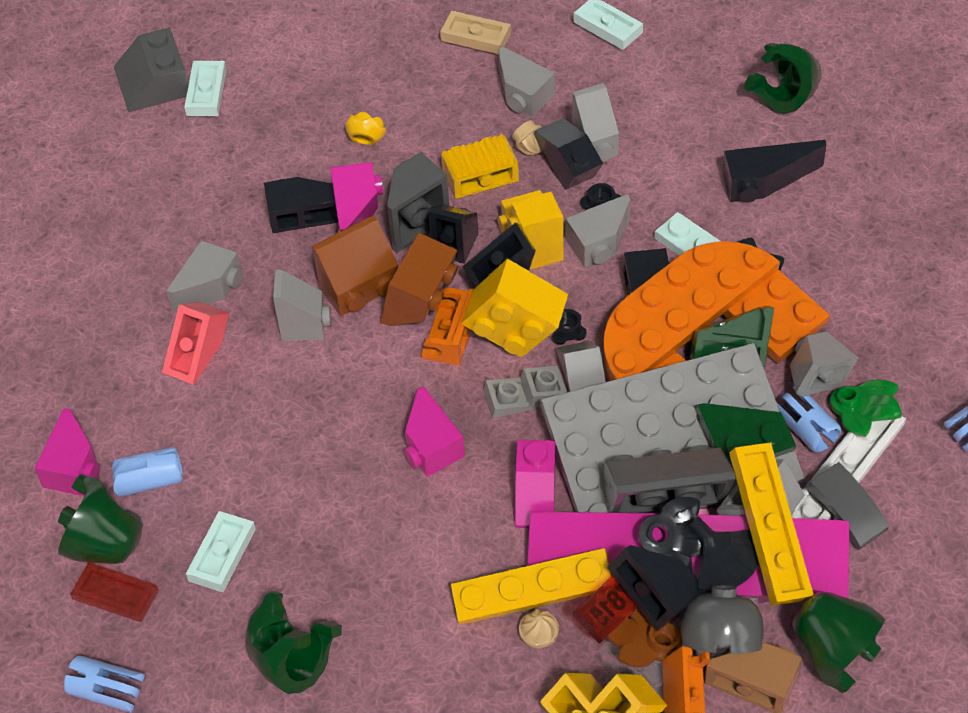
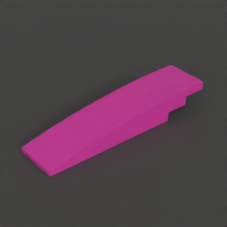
[527,512,849,604]

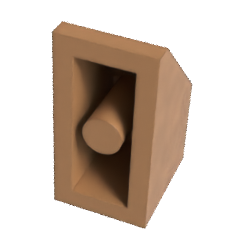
[705,642,802,713]

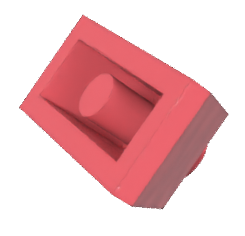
[162,301,230,384]

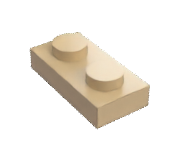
[440,10,511,55]

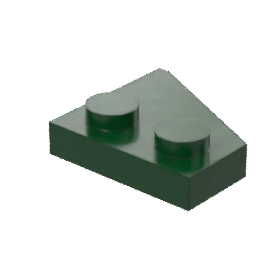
[690,305,774,369]
[695,403,796,470]

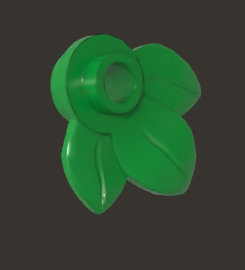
[830,379,902,437]

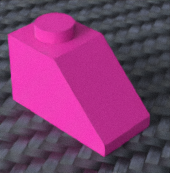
[330,162,383,232]
[404,386,465,477]
[35,408,99,496]
[515,440,556,528]

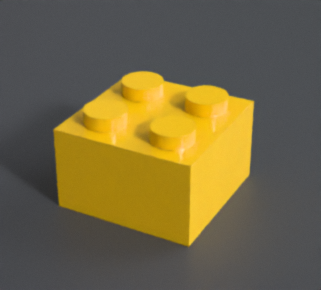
[461,259,568,357]

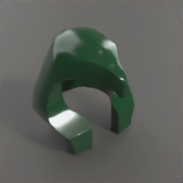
[743,43,822,114]
[58,474,143,564]
[245,591,342,694]
[792,591,885,693]

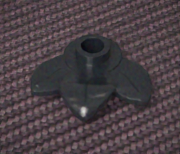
[638,497,703,572]

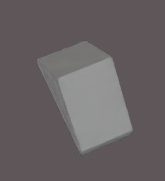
[555,341,606,392]

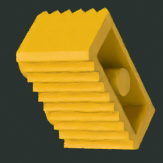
[441,134,519,199]

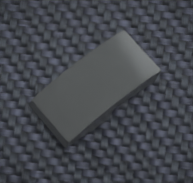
[808,462,889,550]

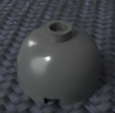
[681,585,764,654]

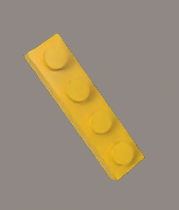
[729,443,814,606]
[451,548,615,625]

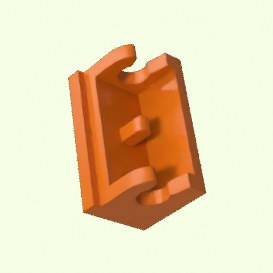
[421,287,474,366]
[662,646,710,713]

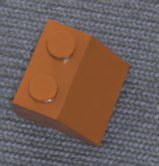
[312,215,398,317]
[380,232,458,326]

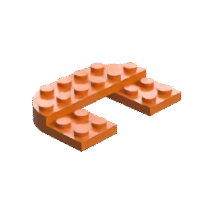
[603,241,830,382]

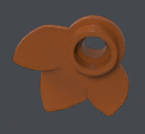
[603,601,683,667]

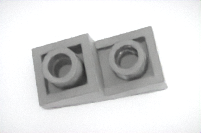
[483,366,567,418]

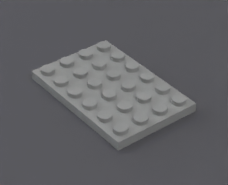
[540,343,805,514]

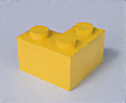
[497,190,564,270]
[540,673,667,713]

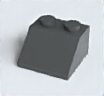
[114,27,188,113]
[387,152,449,254]

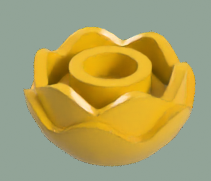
[345,112,386,145]

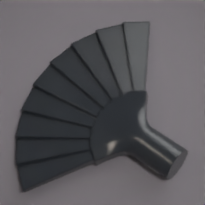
[688,516,759,592]

